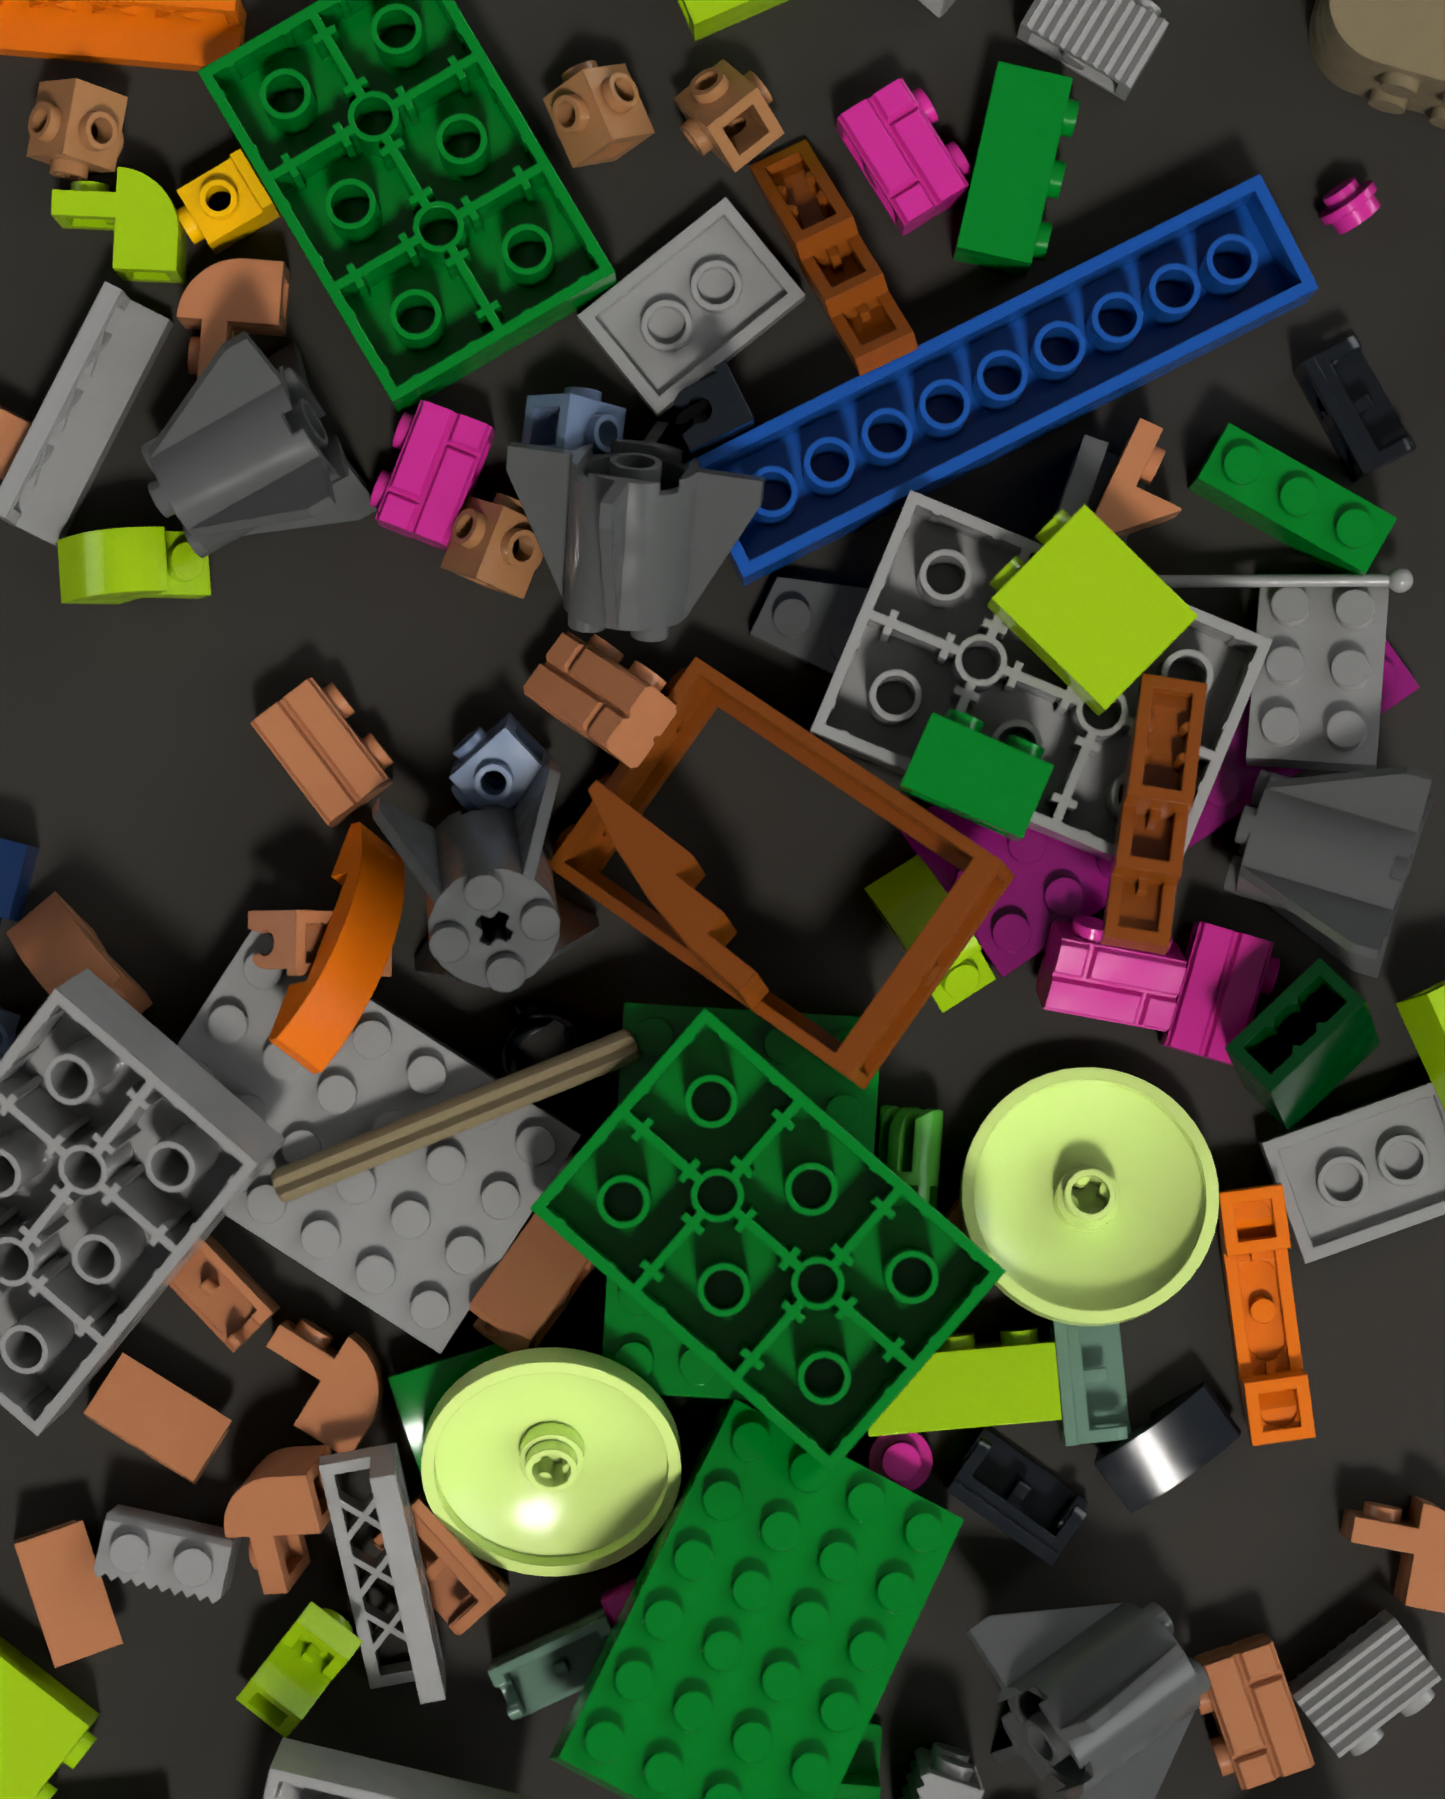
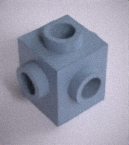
[522,387,626,455]
[449,712,553,812]

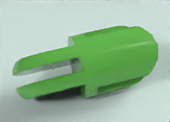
[877,1105,943,1210]

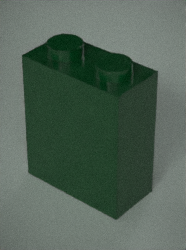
[1225,958,1381,1132]

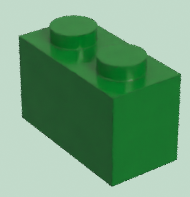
[898,708,1054,842]

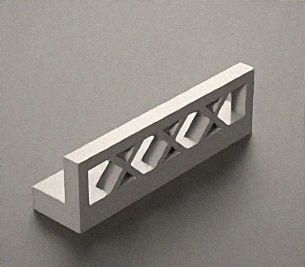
[0,281,173,548]
[319,1443,446,1704]

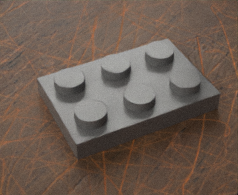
[577,197,806,418]
[1246,587,1389,772]
[1258,1081,1445,1264]

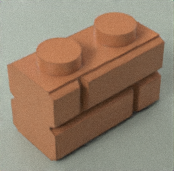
[523,631,677,769]
[250,677,394,828]
[1193,1633,1315,1790]

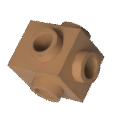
[673,59,785,173]
[542,60,655,168]
[26,78,128,181]
[440,493,543,599]

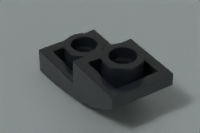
[1094,1381,1241,1513]

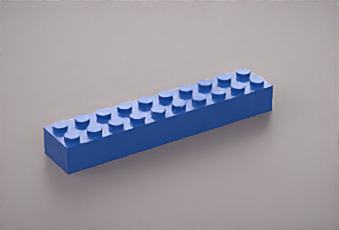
[685,174,1319,587]

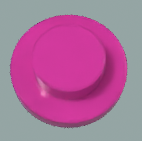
[1319,177,1381,235]
[868,1433,933,1491]

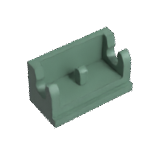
[1048,1319,1131,1446]
[487,1608,613,1721]

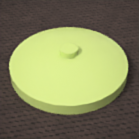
[959,1067,1219,1326]
[421,1347,681,1577]

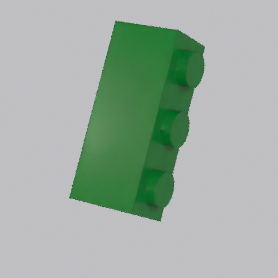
[953,61,1080,276]
[1188,423,1397,576]

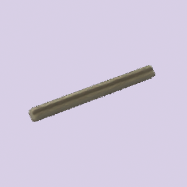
[271,1029,640,1202]

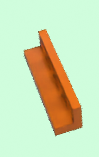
[0,0,246,72]

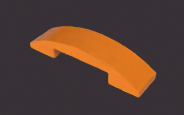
[268,822,405,1074]
[1218,1183,1316,1446]

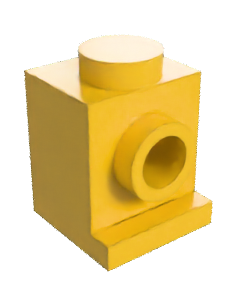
[176,149,280,255]

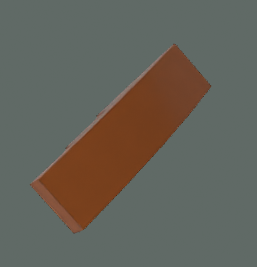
[749,139,919,376]
[1100,673,1208,955]
[588,780,769,1010]

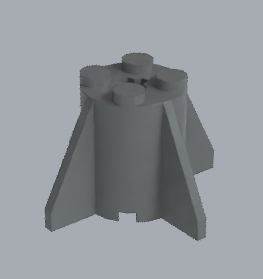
[141,331,378,558]
[506,421,765,642]
[372,758,599,993]
[1223,766,1435,978]
[965,1602,1210,1799]

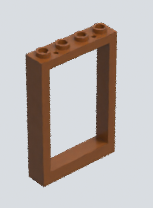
[550,656,1015,1090]

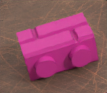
[836,78,972,236]
[370,400,495,551]
[1036,915,1186,1032]
[1159,921,1280,1066]

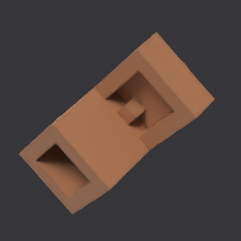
[176,258,291,380]
[6,891,153,1014]
[266,1318,384,1453]
[224,1445,341,1594]
[1340,1495,1445,1613]

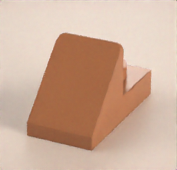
[1093,418,1182,537]

